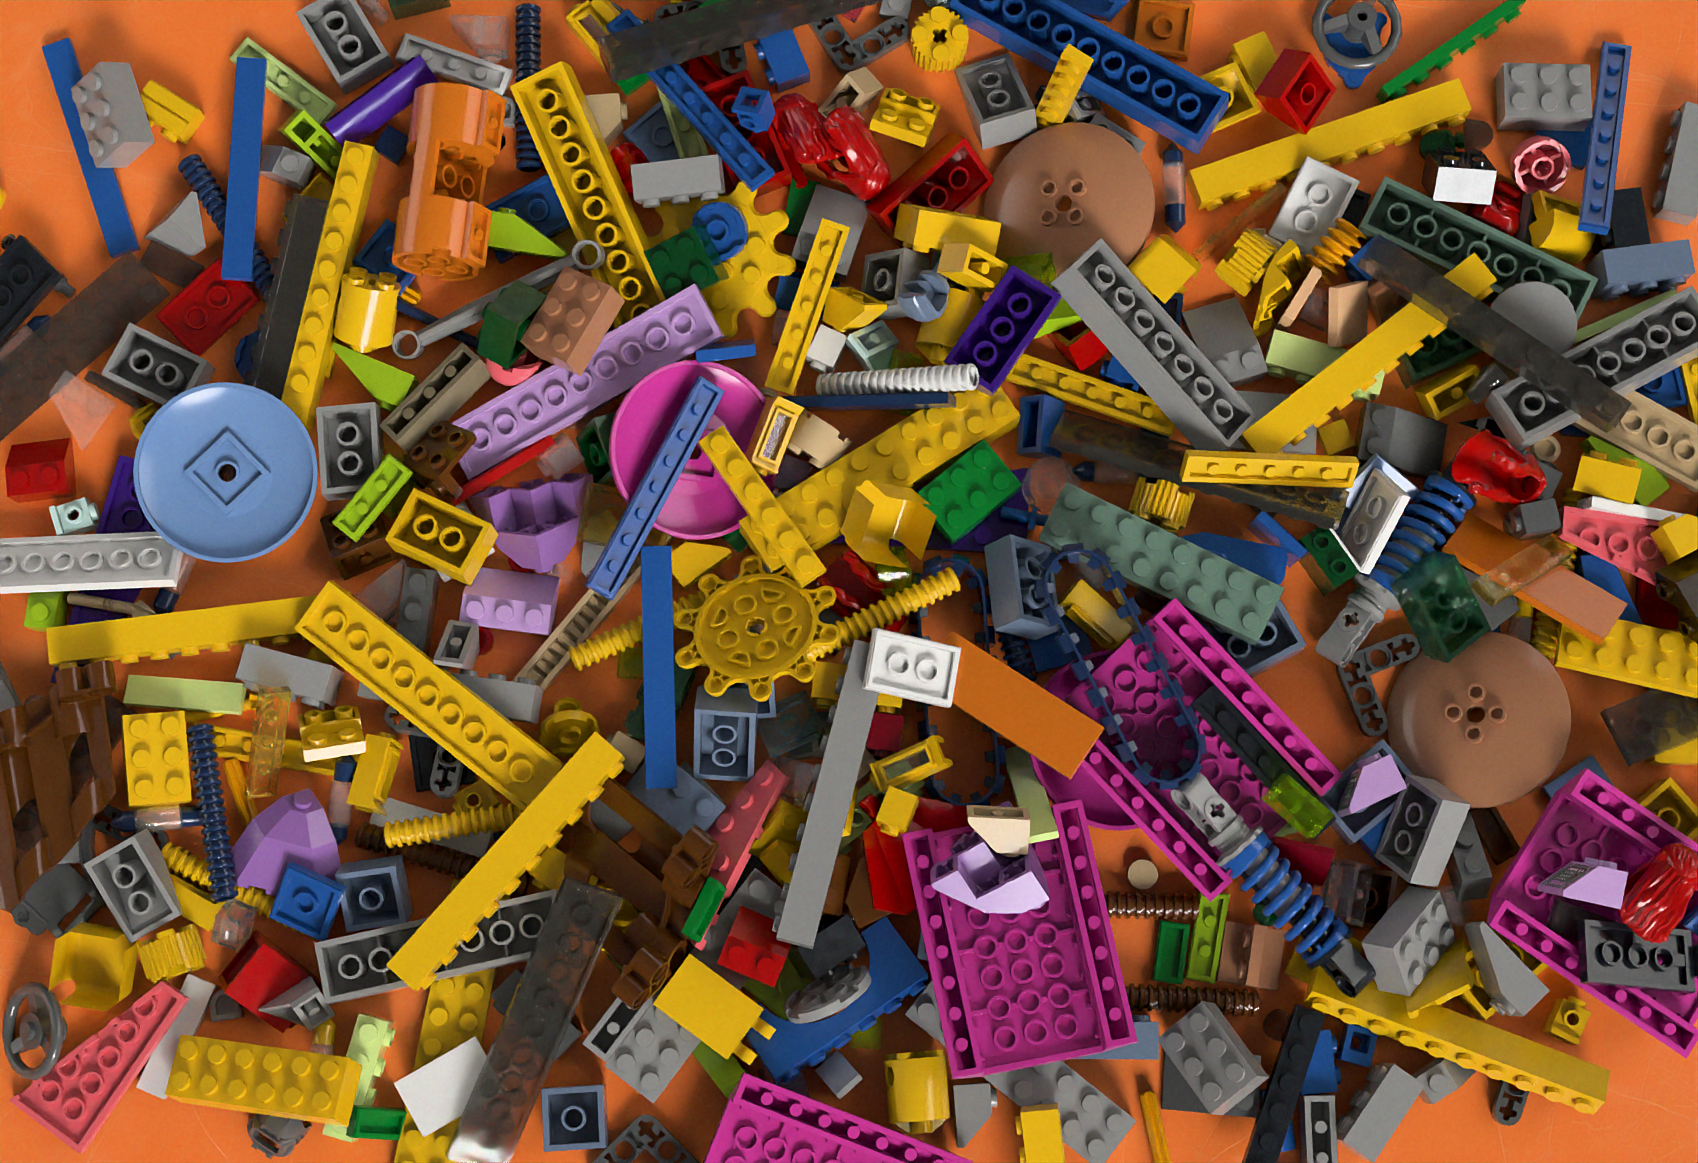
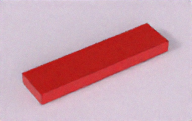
[449,435,556,506]

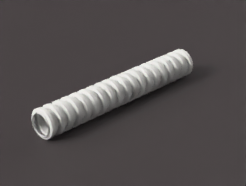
[816,363,979,395]

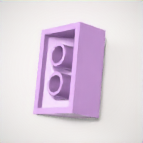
[459,567,560,636]

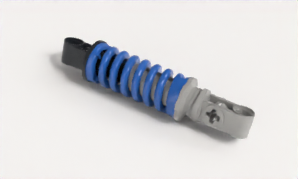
[1316,449,1477,667]
[1170,772,1376,998]

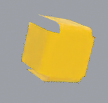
[1127,234,1202,303]
[840,480,937,568]
[49,922,139,1011]

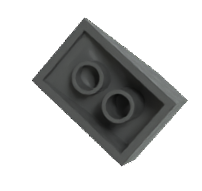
[1352,402,1448,480]
[1161,1051,1261,1118]

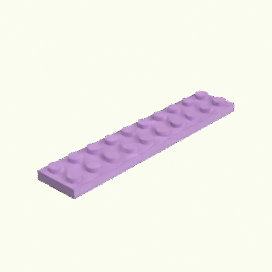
[451,284,725,480]

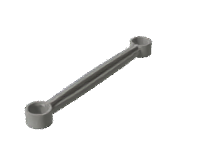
[392,240,605,360]

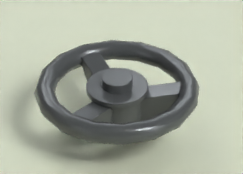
[1312,0,1402,69]
[2,982,67,1080]

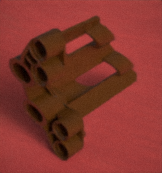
[0,660,118,913]
[564,756,719,1010]

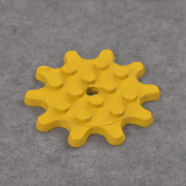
[646,180,796,339]
[673,555,840,702]

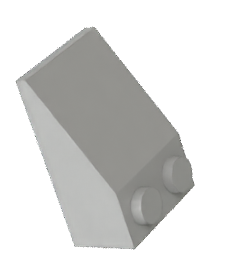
[954,53,1037,150]
[791,184,871,284]
[1181,297,1268,388]
[83,828,183,943]
[1464,921,1550,1017]

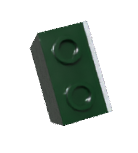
[1298,521,1362,597]

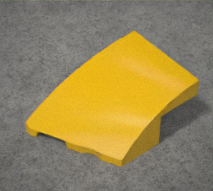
[1252,239,1308,340]
[1405,938,1476,1019]

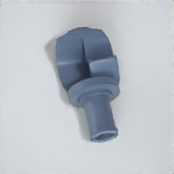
[897,258,950,322]

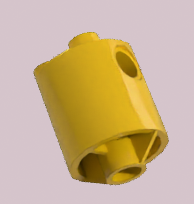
[333,267,401,353]
[915,283,985,366]
[884,1050,950,1134]

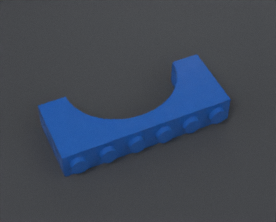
[744,916,929,1086]

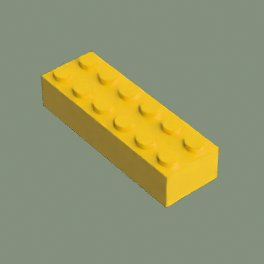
[165,1034,363,1127]

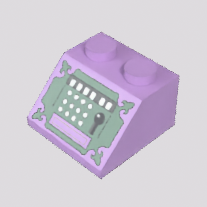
[1337,753,1407,817]
[1537,857,1628,909]

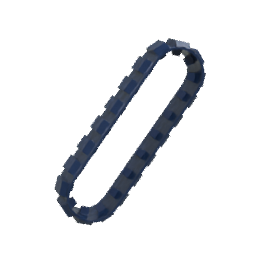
[1033,543,1207,790]
[908,553,1006,806]

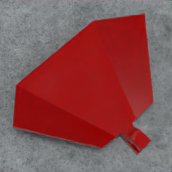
[858,793,970,915]

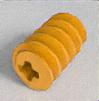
[1304,218,1366,284]

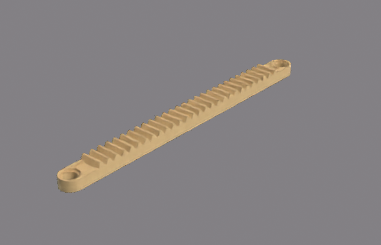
[511,388,778,693]

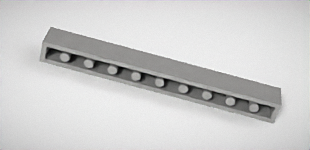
[772,639,879,949]

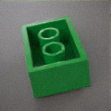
[918,439,1022,546]

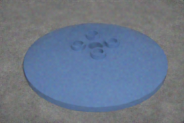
[133,382,318,563]

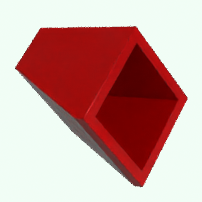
[218,929,322,1033]

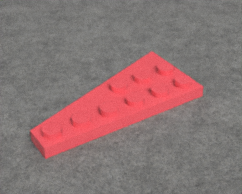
[1558,506,1668,586]
[688,759,790,951]
[9,981,190,1153]

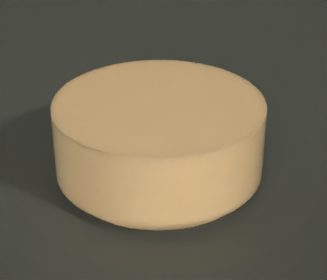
[1529,435,1561,463]
[1127,859,1158,890]

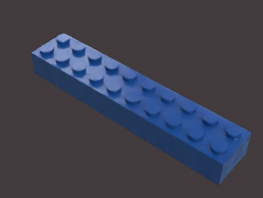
[949,0,1229,155]

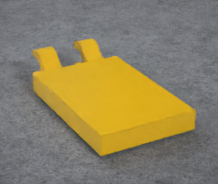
[653,953,776,1065]

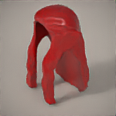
[771,93,843,189]
[817,105,891,201]
[1451,429,1547,505]
[816,549,907,637]
[1609,843,1698,944]

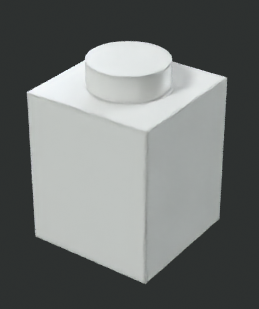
[806,324,847,374]

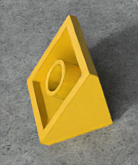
[1199,61,1261,133]

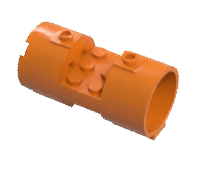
[392,82,507,281]

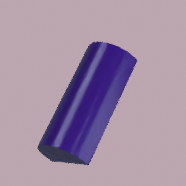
[325,53,440,147]
[944,265,1062,396]

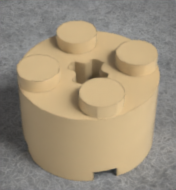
[786,409,852,471]

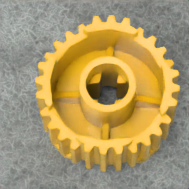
[910,6,969,73]
[1214,228,1279,297]
[1128,477,1195,535]
[136,923,207,985]

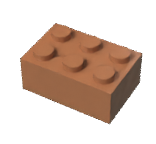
[520,266,625,376]

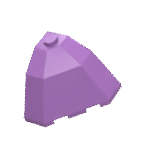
[469,473,593,573]
[229,788,341,896]
[930,800,1050,914]

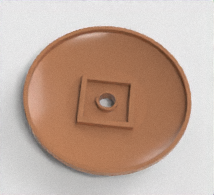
[984,122,1155,292]
[1386,631,1572,808]

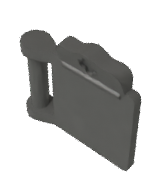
[10,863,107,939]

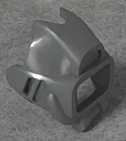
[247,1114,312,1159]

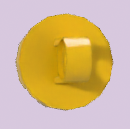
[539,697,600,757]

